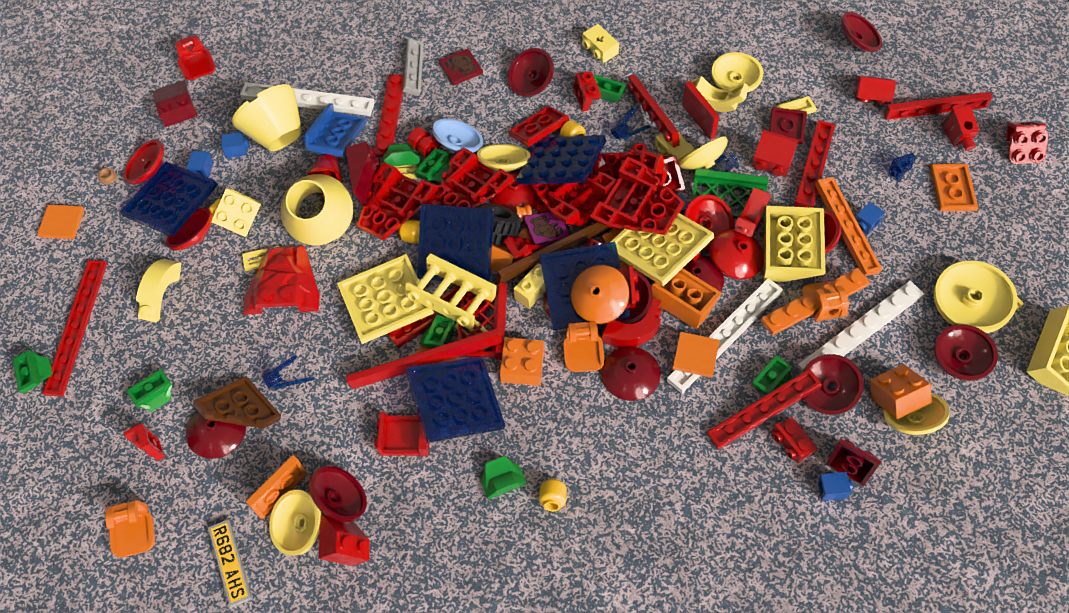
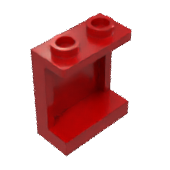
[374,411,431,456]

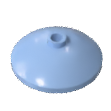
[432,119,483,153]

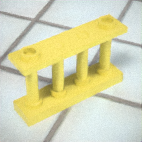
[405,253,496,329]

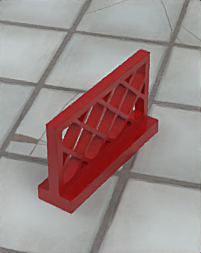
[457,283,507,360]

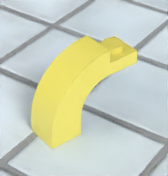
[691,76,749,112]
[136,259,181,322]

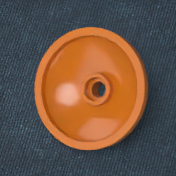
[571,265,630,324]

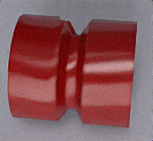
[407,127,441,158]

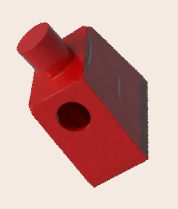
[941,104,979,151]

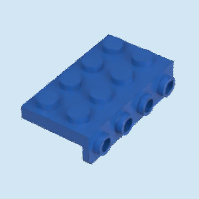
[303,103,367,157]

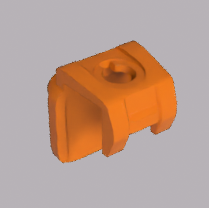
[801,281,849,322]
[563,322,604,372]
[105,500,155,558]

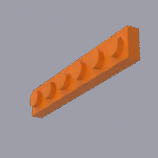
[815,177,882,276]
[761,268,870,336]

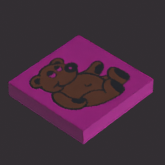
[523,212,569,246]

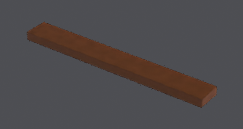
[496,222,615,284]

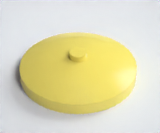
[934,261,1017,333]

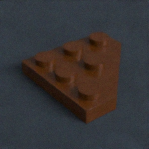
[194,376,281,429]

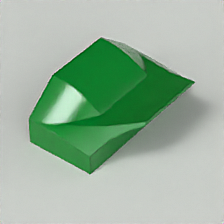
[594,75,626,103]
[382,143,420,166]
[414,148,451,182]
[419,315,455,348]
[13,350,53,394]
[751,355,793,395]
[126,369,172,412]
[480,456,527,500]

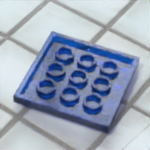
[516,134,606,184]
[120,162,218,237]
[417,204,494,282]
[539,242,630,331]
[406,356,506,443]

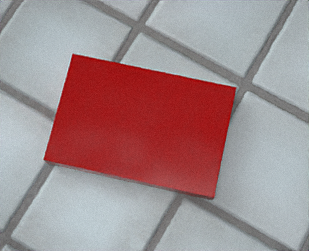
[682,81,719,140]
[508,106,570,147]

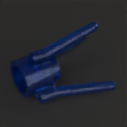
[611,107,650,140]
[262,355,315,390]

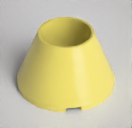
[232,84,302,151]
[280,174,353,245]

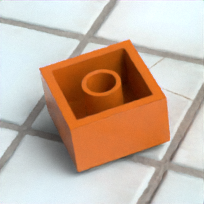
[500,337,545,386]
[869,364,932,419]

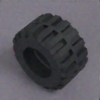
[471,203,521,245]

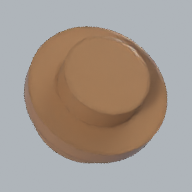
[99,168,117,185]

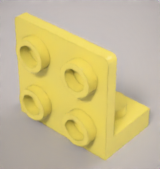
[212,188,262,236]

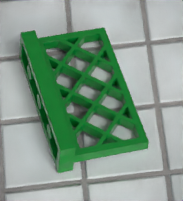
[691,169,769,221]

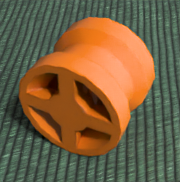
[513,204,532,222]

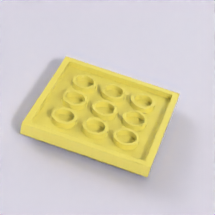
[606,213,714,286]
[337,254,434,344]

